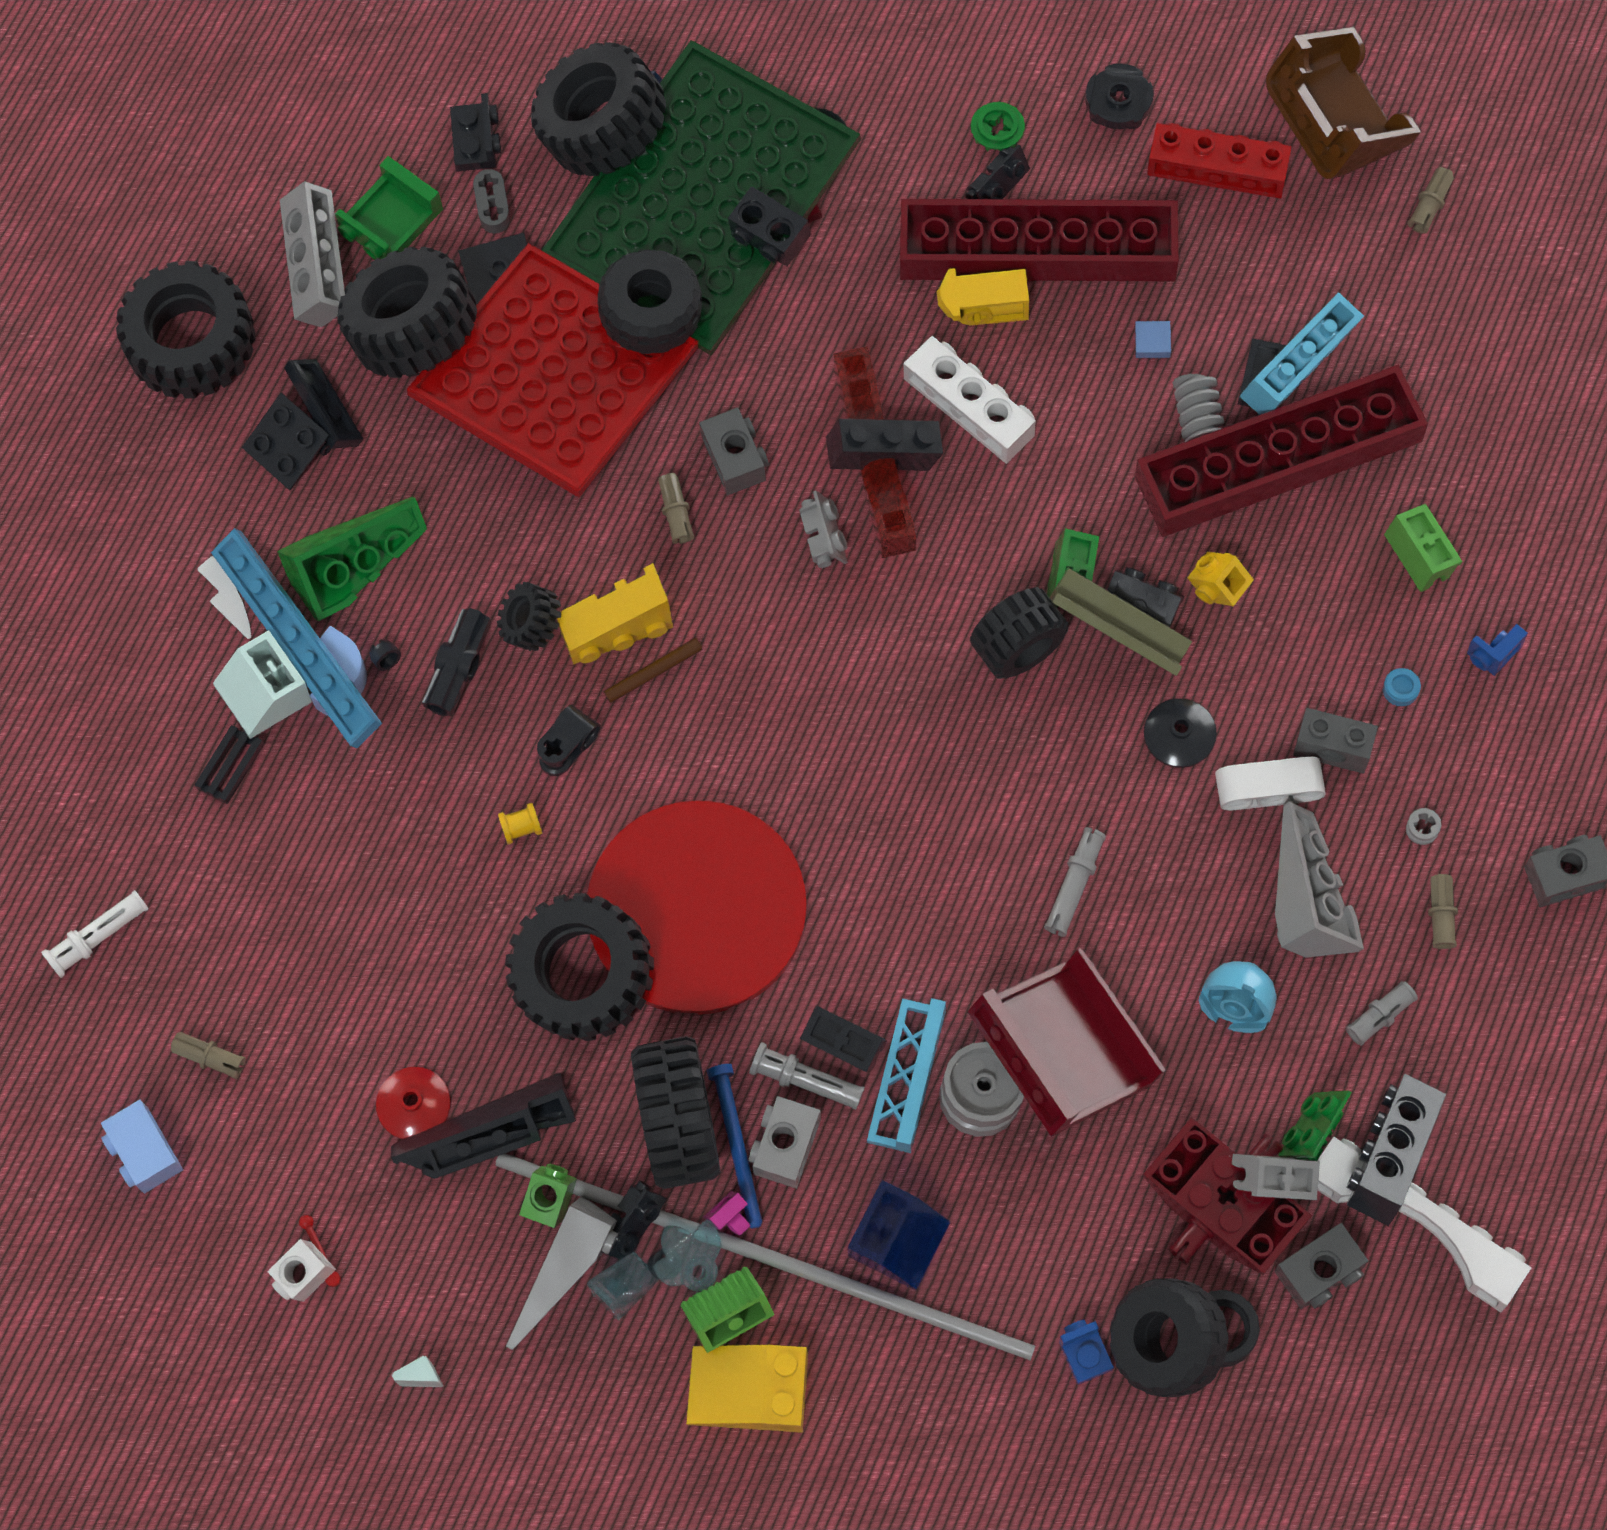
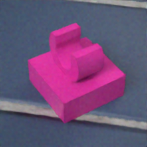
[703,1191,751,1236]

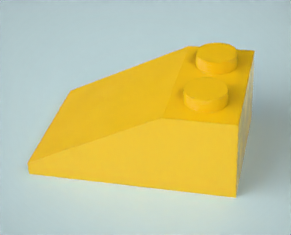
[686,1345,808,1433]

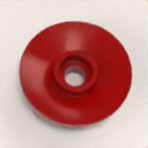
[376,1067,451,1140]

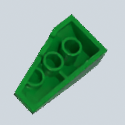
[277,497,427,621]

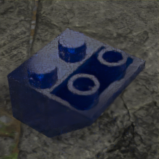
[847,1180,951,1291]

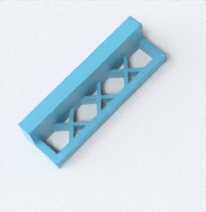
[867,998,946,1153]

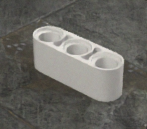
[1215,757,1326,811]

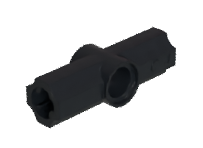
[422,608,492,717]

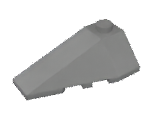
[1275,802,1364,958]
[506,1197,618,1350]

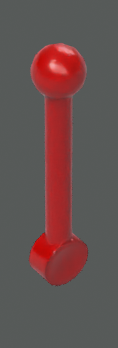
[299,1215,341,1287]

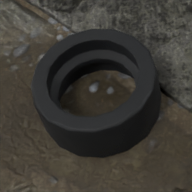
[1209,1290,1260,1367]

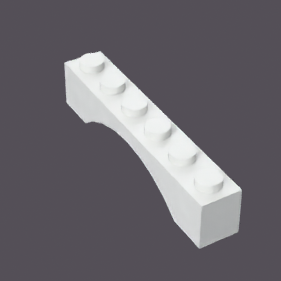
[1317,1137,1532,1312]

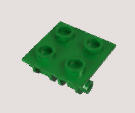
[1278,1090,1352,1161]

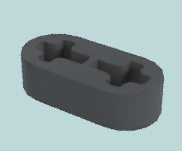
[473,169,510,233]

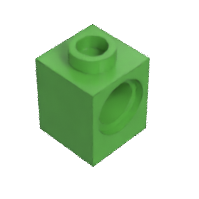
[519,1164,577,1228]

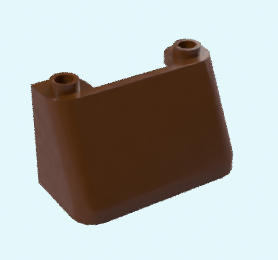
[1266,27,1421,179]

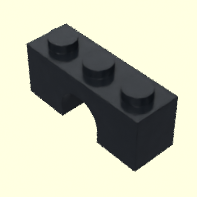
[826,419,943,471]

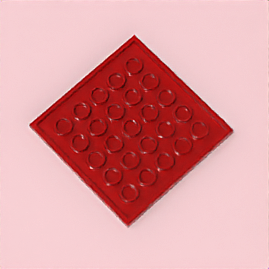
[407,243,698,498]

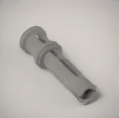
[749,1042,865,1110]

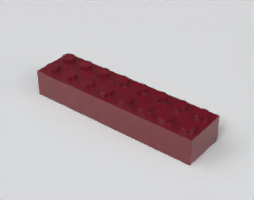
[900,199,1179,282]
[1135,364,1428,537]

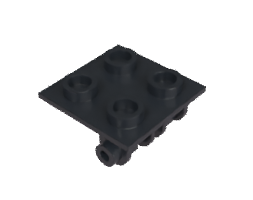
[242,393,331,490]

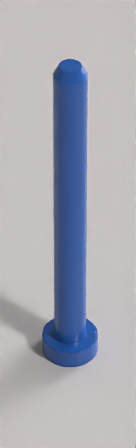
[706,1064,762,1229]

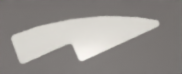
[198,556,251,639]

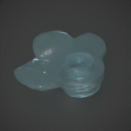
[653,1220,721,1292]

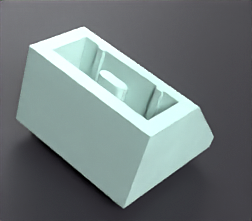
[213,630,312,739]

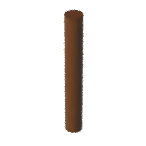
[603,638,703,704]

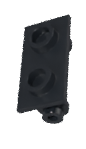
[965,145,1030,199]
[603,1180,667,1261]

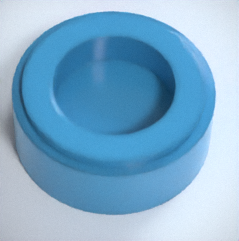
[1383,668,1421,706]

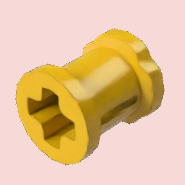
[498,803,542,845]

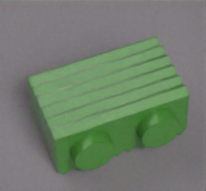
[681,1267,775,1353]

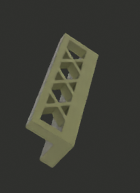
[1049,567,1192,676]

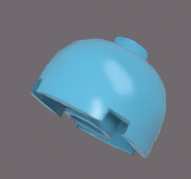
[1198,961,1277,1033]

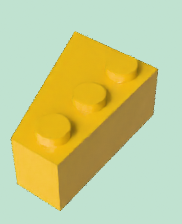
[556,563,673,664]

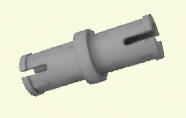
[1346,981,1418,1046]

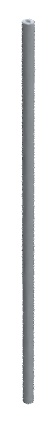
[495,1153,1035,1361]

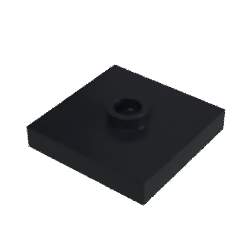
[458,232,527,305]

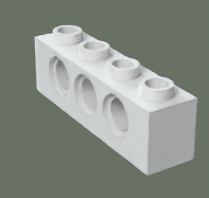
[904,336,1036,464]

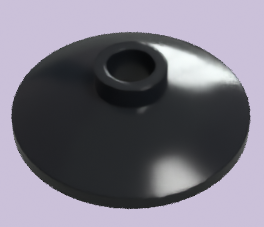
[1144,699,1217,768]

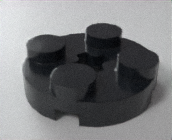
[1085,64,1154,129]

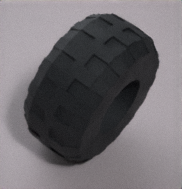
[597,249,702,354]
[1110,1278,1228,1397]

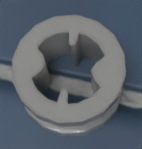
[1406,808,1441,845]

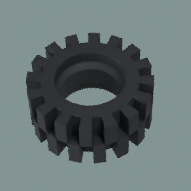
[497,582,561,651]

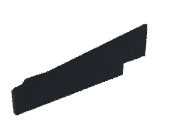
[391,1073,576,1179]

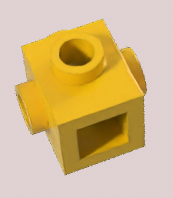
[1187,551,1254,606]

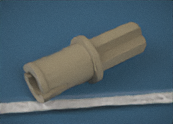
[1407,167,1454,234]
[658,473,694,544]
[1428,874,1458,949]
[171,1032,246,1079]

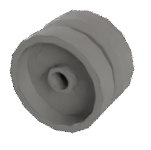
[939,1042,1024,1137]

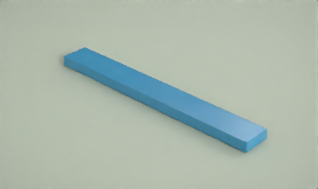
[211,528,382,748]

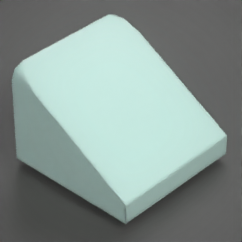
[392,1356,444,1387]

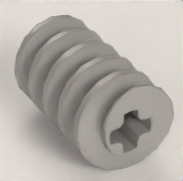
[1172,374,1224,442]

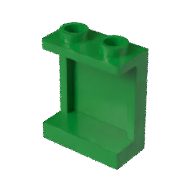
[335,156,443,260]

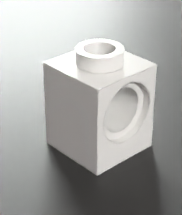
[267,1239,336,1302]

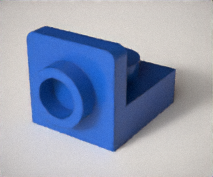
[1467,624,1528,676]
[1059,1320,1114,1385]

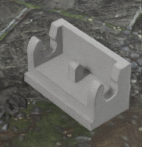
[1232,1154,1320,1200]

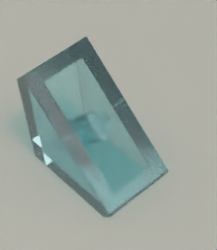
[587,1252,659,1321]

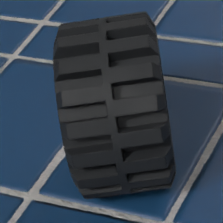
[970,587,1069,679]

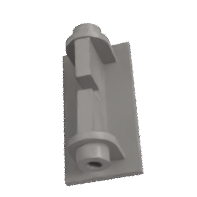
[799,491,848,568]

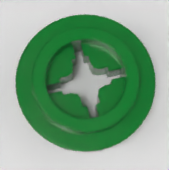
[971,102,1025,152]

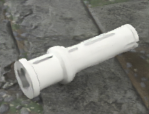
[41,890,148,978]

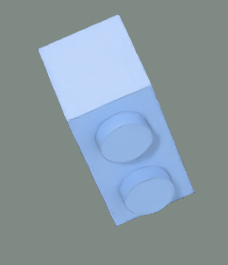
[101,1100,183,1194]

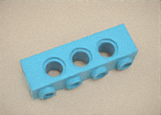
[1239,292,1364,415]

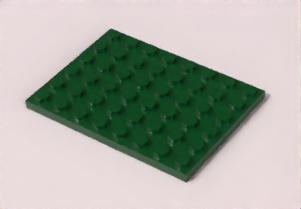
[542,40,861,356]

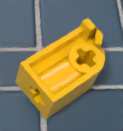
[937,268,1029,325]

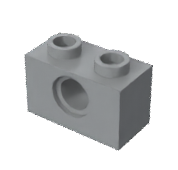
[749,1096,821,1189]

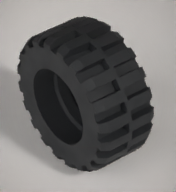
[531,42,666,176]
[337,247,477,378]
[116,261,255,399]
[505,893,654,1041]
[631,1036,721,1189]

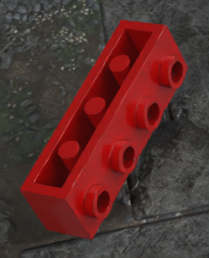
[1147,123,1292,199]

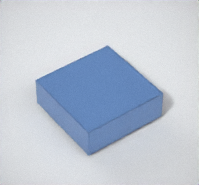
[1135,321,1171,358]

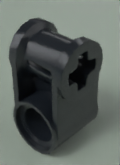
[537,704,601,776]

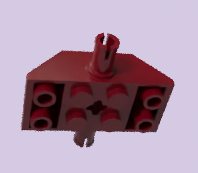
[1143,1117,1312,1275]

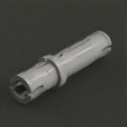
[1044,827,1106,937]

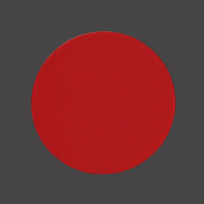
[587,801,807,1015]

